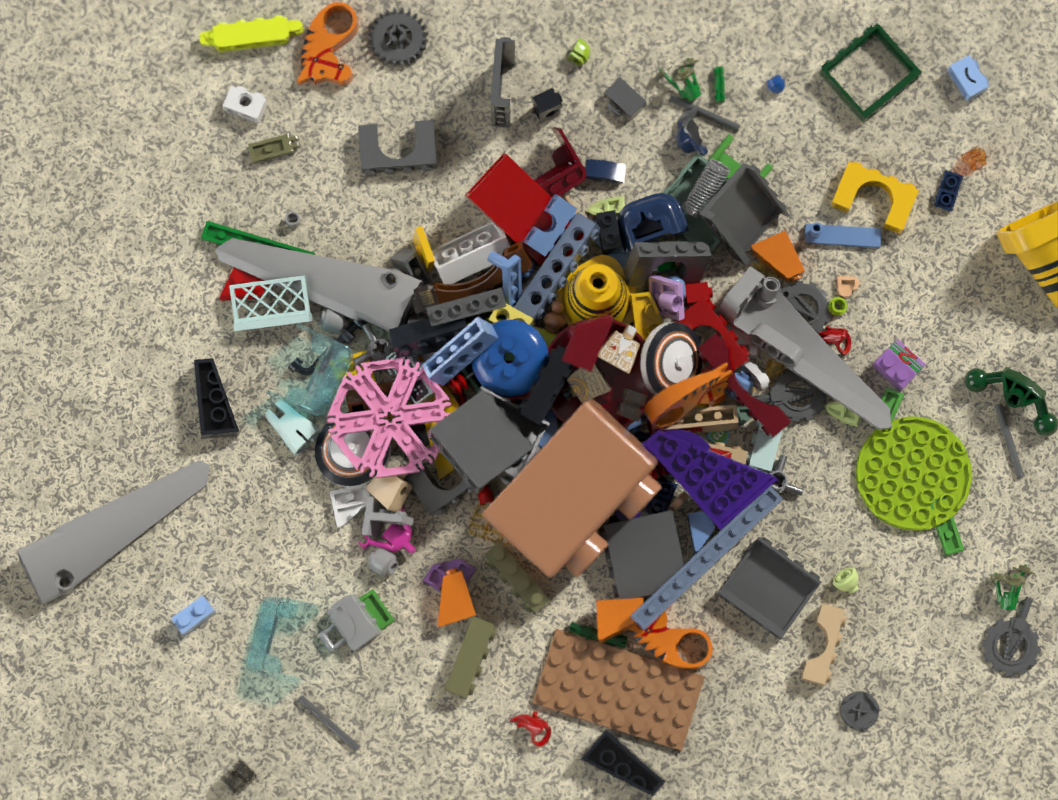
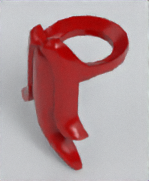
[818,325,852,355]
[510,711,551,747]

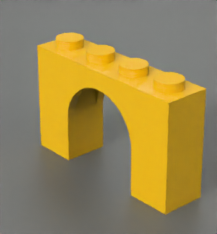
[831,161,919,235]

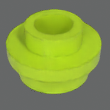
[828,297,848,316]

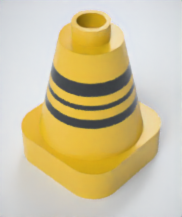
[996,201,1058,307]
[556,255,637,328]

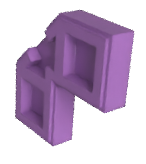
[423,558,476,591]

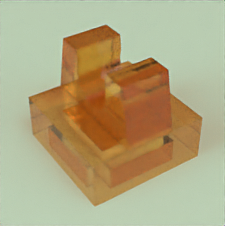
[961,146,987,171]

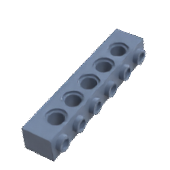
[514,212,601,323]

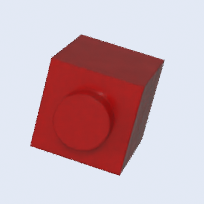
[685,282,713,307]

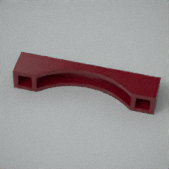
[698,333,792,437]

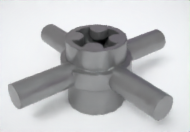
[353,323,395,376]
[768,454,803,496]

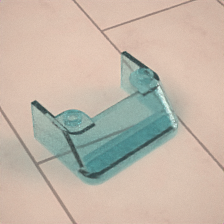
[266,323,353,417]
[246,596,320,684]

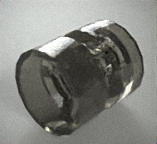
[615,388,648,422]
[220,758,258,796]

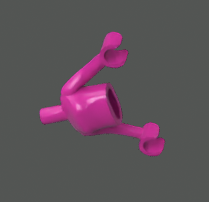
[358,504,417,555]

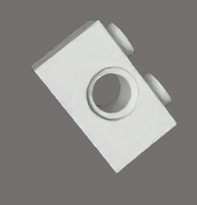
[223,86,268,124]

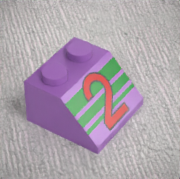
[872,339,926,392]

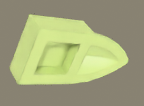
[587,196,625,217]
[824,402,861,427]

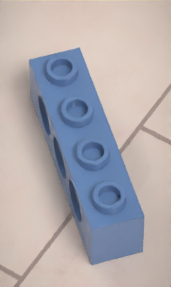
[422,317,499,386]

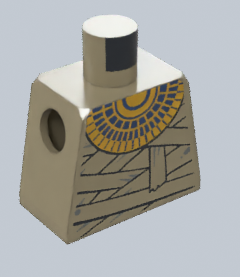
[562,363,611,402]

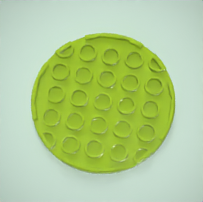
[856,416,972,531]

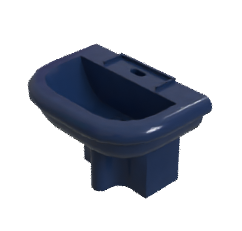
[617,193,690,253]

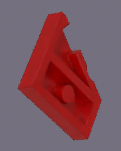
[219,267,268,302]

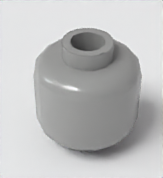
[319,308,348,334]
[368,548,398,577]

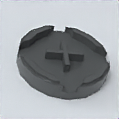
[840,691,879,730]

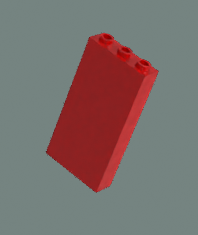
[465,153,584,272]

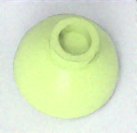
[833,567,859,594]

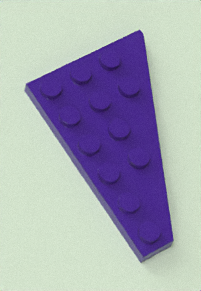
[644,430,777,530]

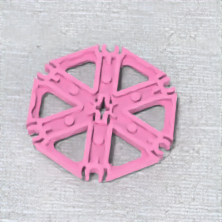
[327,357,451,479]

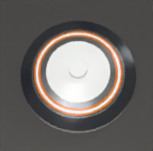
[640,322,703,395]
[315,412,391,488]

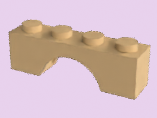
[801,603,847,686]

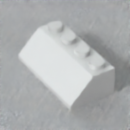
[432,222,510,284]

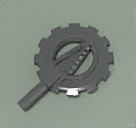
[764,275,831,333]
[753,368,827,422]
[982,597,1041,676]

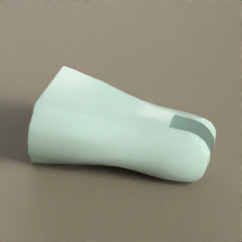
[265,400,322,457]

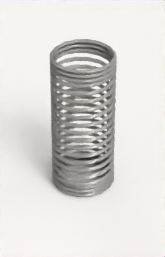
[681,158,730,219]

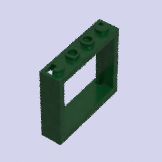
[820,23,922,124]

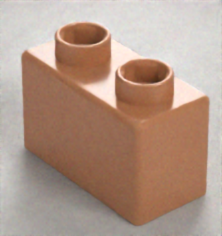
[482,399,661,577]

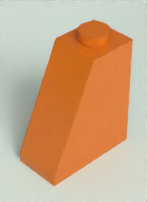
[750,230,805,283]
[438,567,476,627]
[596,598,644,643]

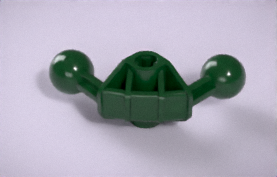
[964,367,1058,436]

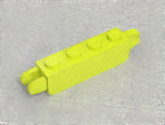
[199,15,304,52]

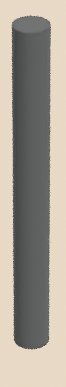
[669,95,741,132]
[994,403,1024,479]
[297,695,361,752]

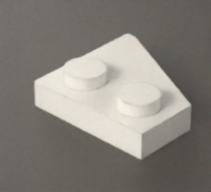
[330,484,370,528]

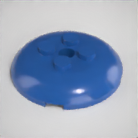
[472,319,549,397]

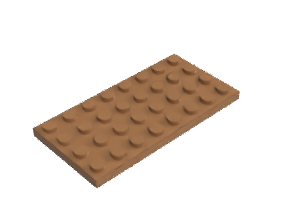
[532,629,705,751]

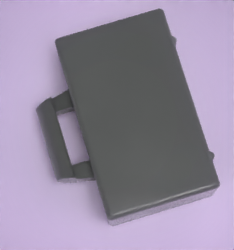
[604,77,647,120]

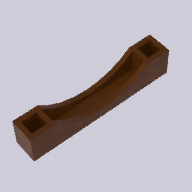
[419,241,532,310]

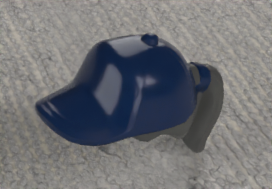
[676,106,708,156]

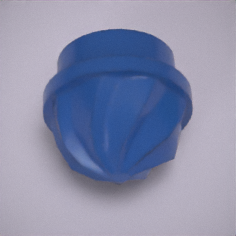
[766,75,785,94]

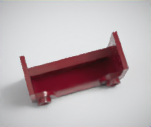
[534,127,586,197]
[562,314,614,372]

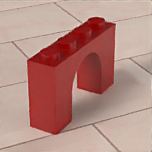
[671,297,750,374]

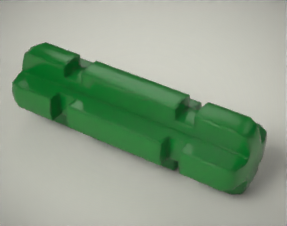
[714,66,725,103]

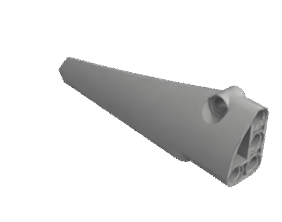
[215,238,423,331]
[717,266,892,430]
[17,461,210,605]

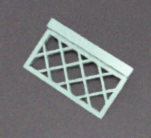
[229,275,312,331]

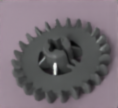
[367,7,429,67]

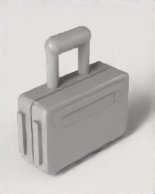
[319,594,381,652]

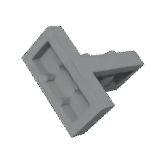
[362,496,414,538]

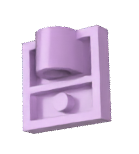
[649,275,684,321]

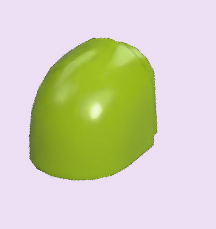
[567,38,590,66]

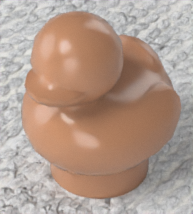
[543,300,566,334]

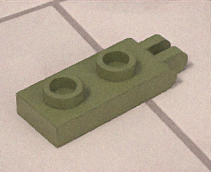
[248,134,301,164]

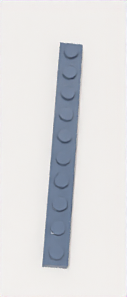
[630,486,783,631]

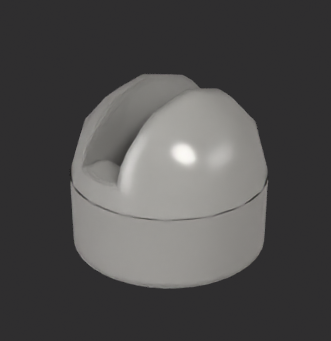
[285,212,301,228]

